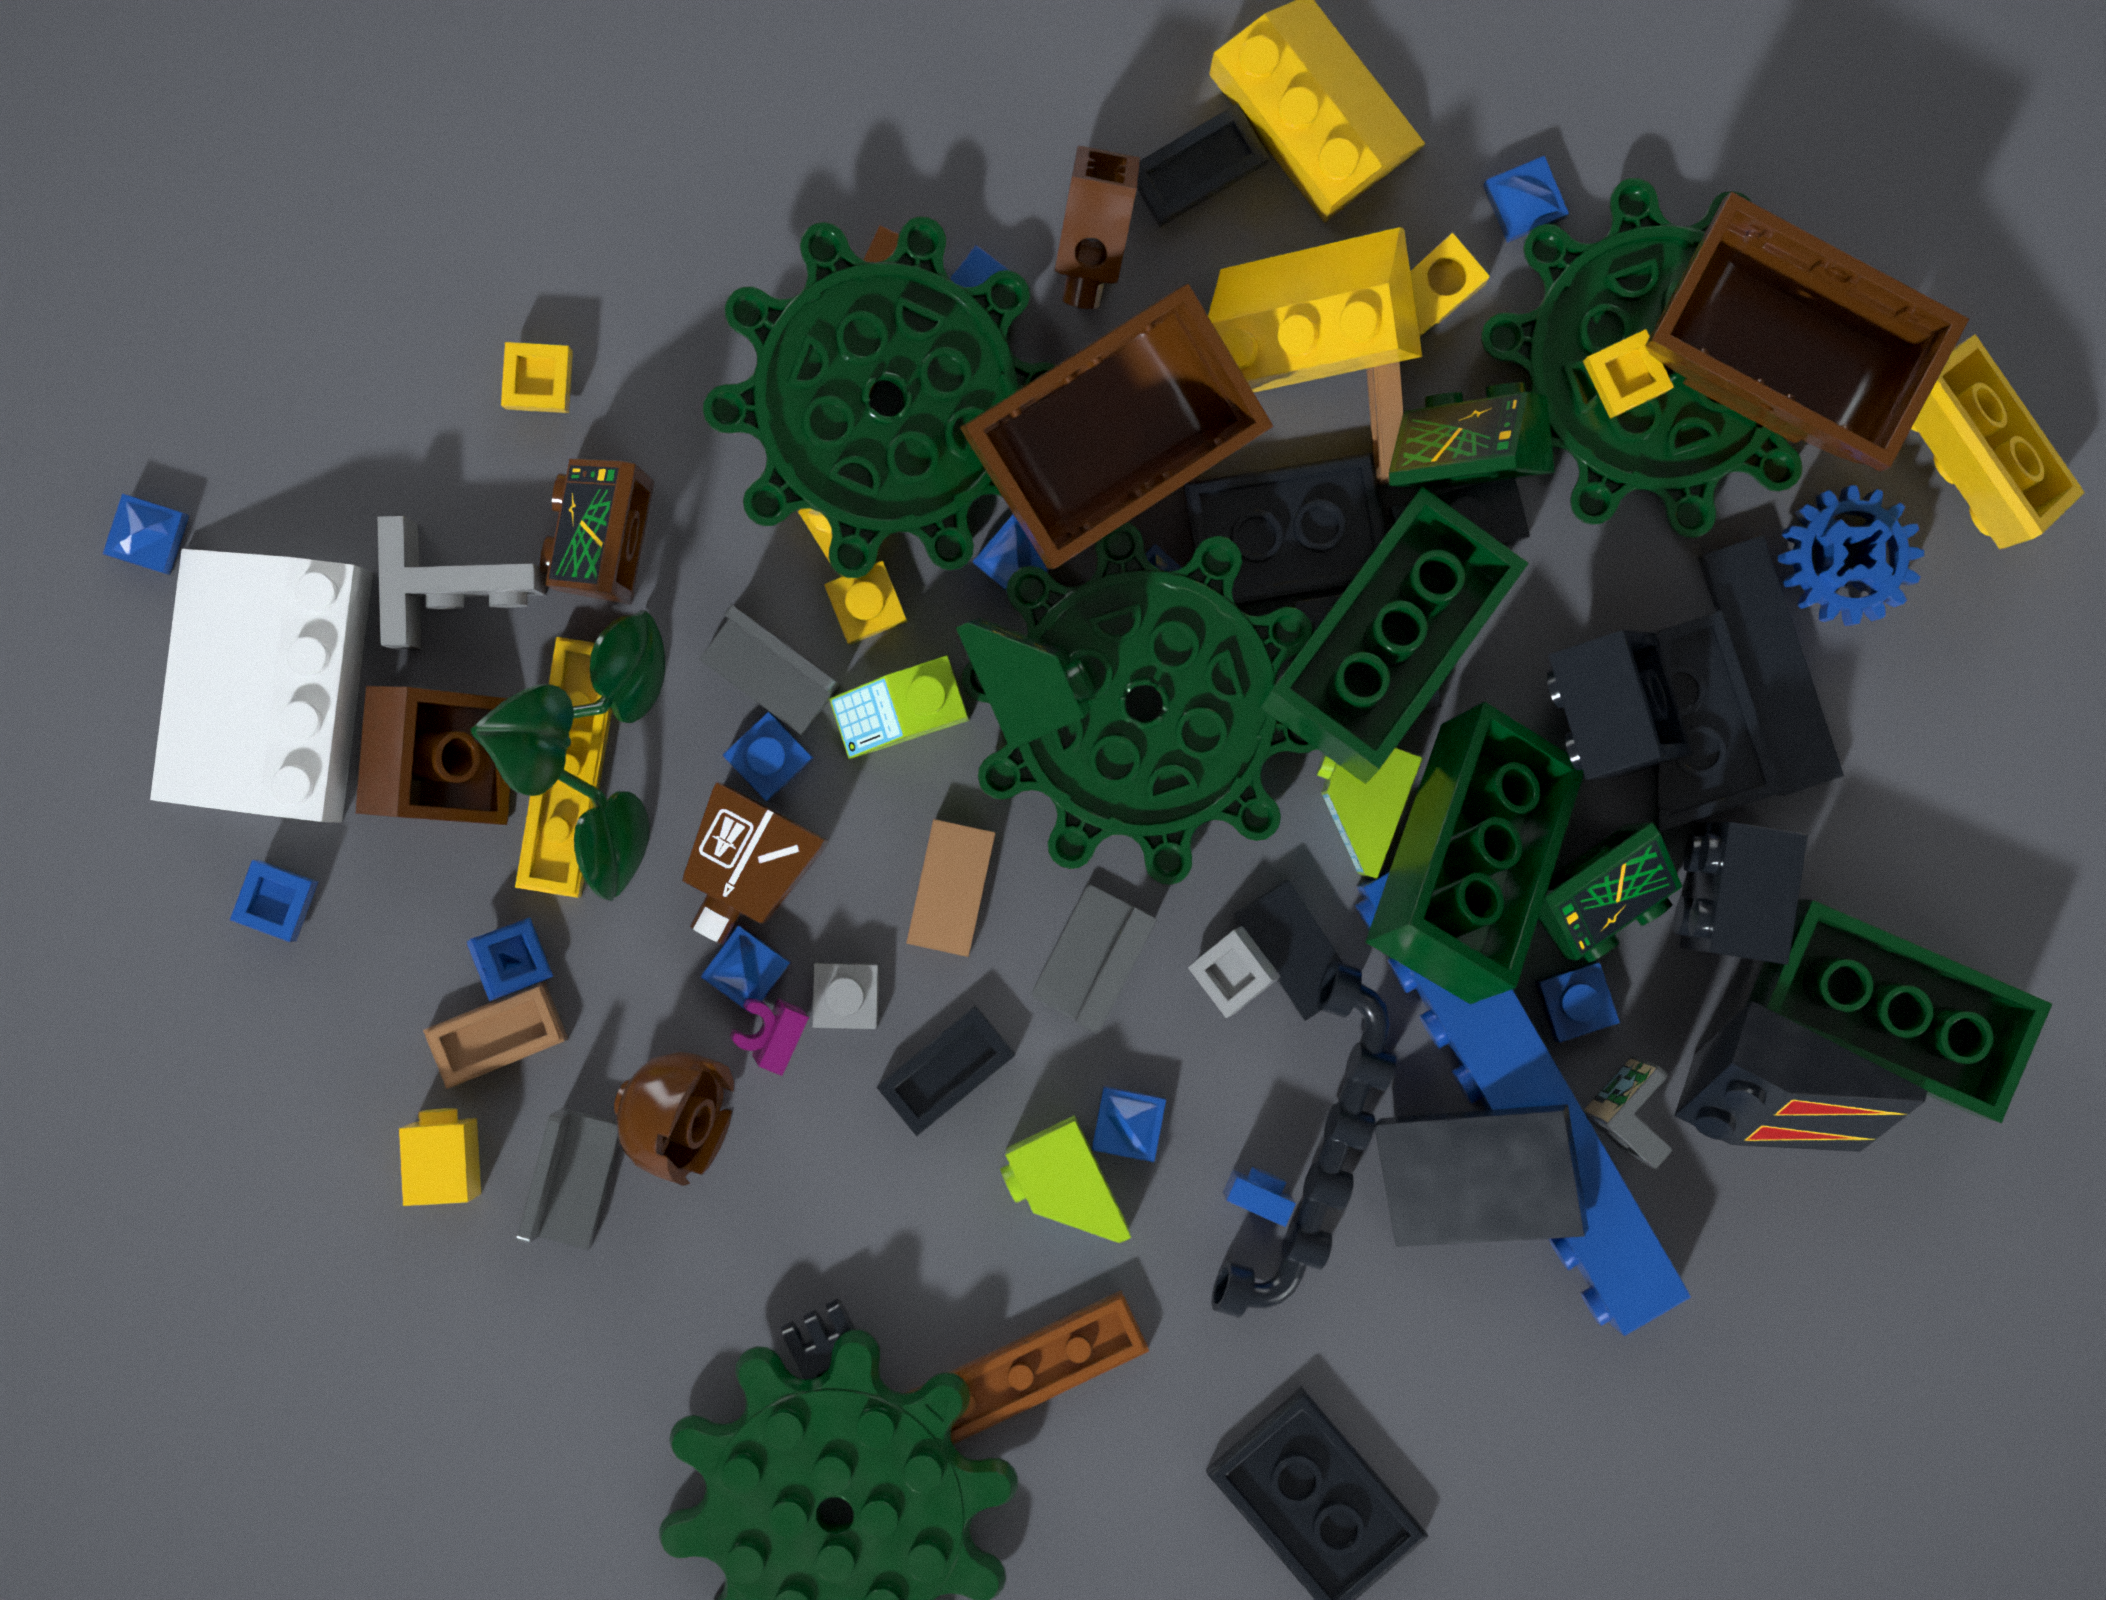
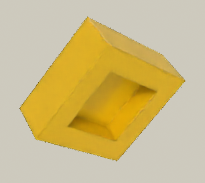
[1583,329,1674,419]
[501,342,573,413]
[824,561,908,645]

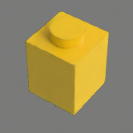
[399,1108,481,1206]

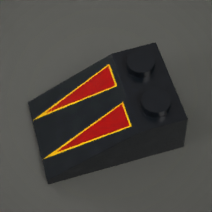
[1674,1001,1928,1152]

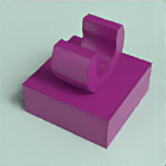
[730,998,809,1076]

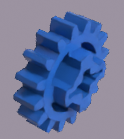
[1778,485,1924,626]

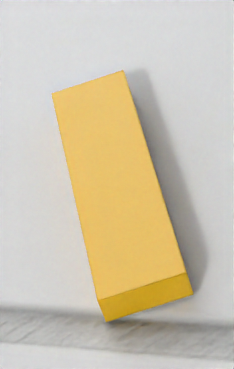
[515,637,612,898]

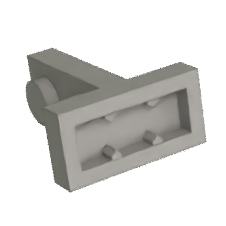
[377,516,546,650]

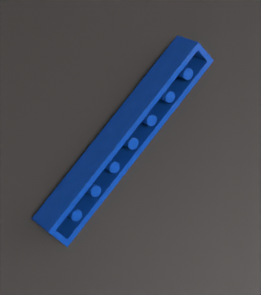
[1355,866,1691,1336]

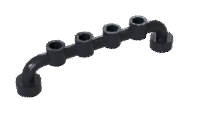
[1211,961,1397,1318]

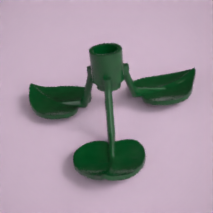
[470,610,665,901]

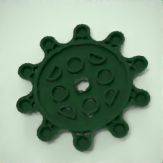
[1481,178,1803,538]
[702,216,1055,578]
[962,522,1316,885]
[659,1330,1018,1600]

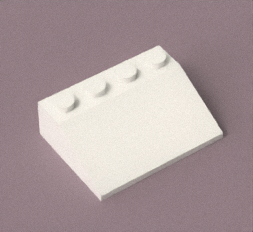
[150,549,373,823]

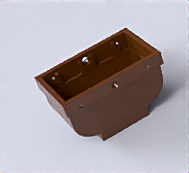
[1645,192,1970,472]
[960,283,1274,569]

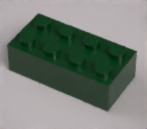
[1261,487,1529,784]
[1365,701,1584,1004]
[1745,899,2052,1124]

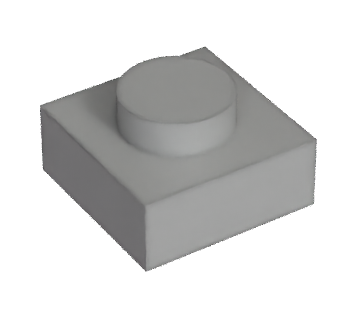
[1188,926,1281,1018]
[812,963,879,1029]

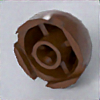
[614,1052,734,1186]

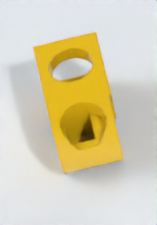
[1410,232,1490,337]

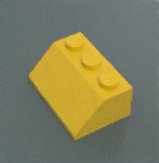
[1209,0,1425,223]
[1208,227,1422,392]
[1911,334,2085,549]

